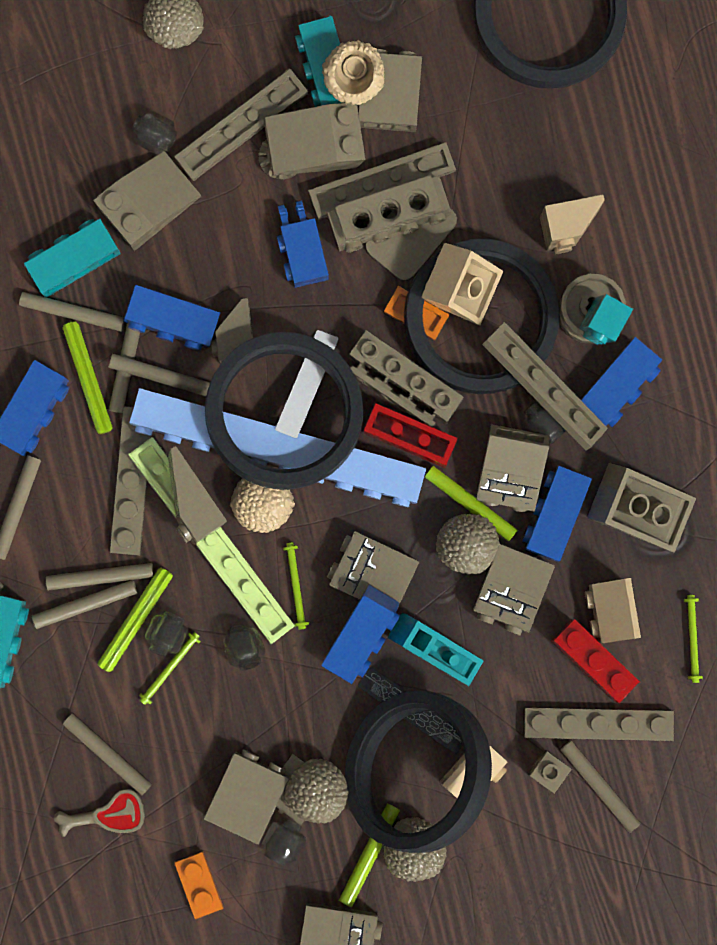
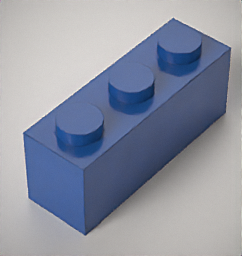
[123,285,220,351]
[581,337,662,427]
[0,360,69,457]
[522,466,592,563]
[321,585,400,684]

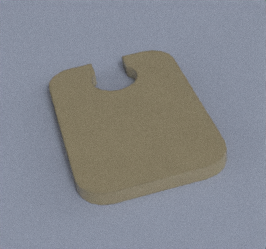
[366,202,457,281]

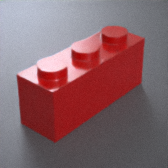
[364,403,458,468]
[551,619,640,703]

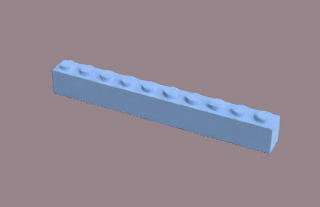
[130,388,426,508]

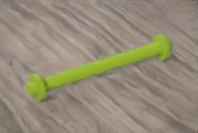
[283,543,309,630]
[684,595,703,683]
[139,632,201,705]

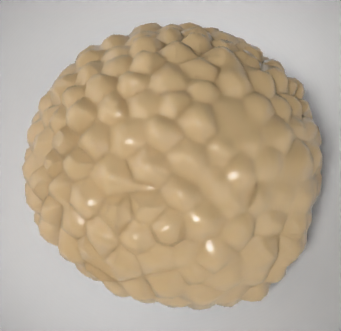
[322,40,385,105]
[230,478,295,533]

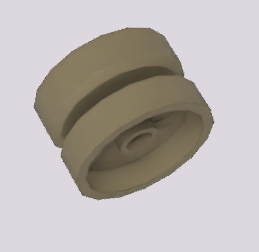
[559,274,626,344]

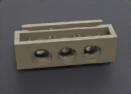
[327,175,450,253]
[349,330,464,427]

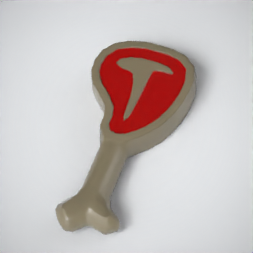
[54,789,145,837]

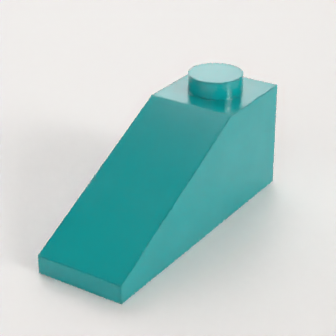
[387,612,483,686]

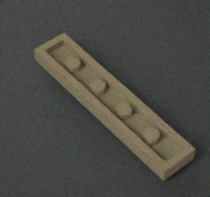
[174,69,308,181]
[308,142,456,220]
[482,322,608,450]
[110,406,151,556]
[524,708,674,741]

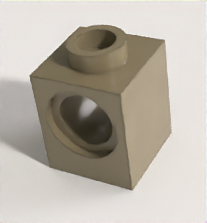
[527,750,572,794]

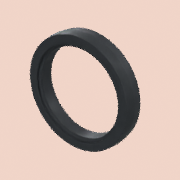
[473,0,627,89]
[404,239,560,394]
[205,332,363,490]
[345,691,492,853]

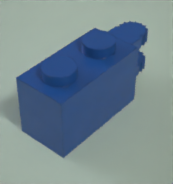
[277,200,329,288]

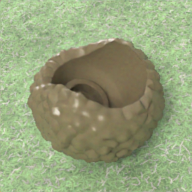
[143,0,204,49]
[436,514,500,574]
[285,759,348,823]
[384,817,447,882]

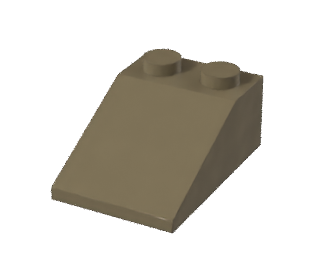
[264,103,366,176]
[93,151,201,251]
[168,446,227,546]
[587,463,696,553]

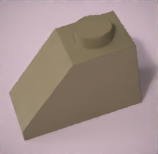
[211,298,253,364]

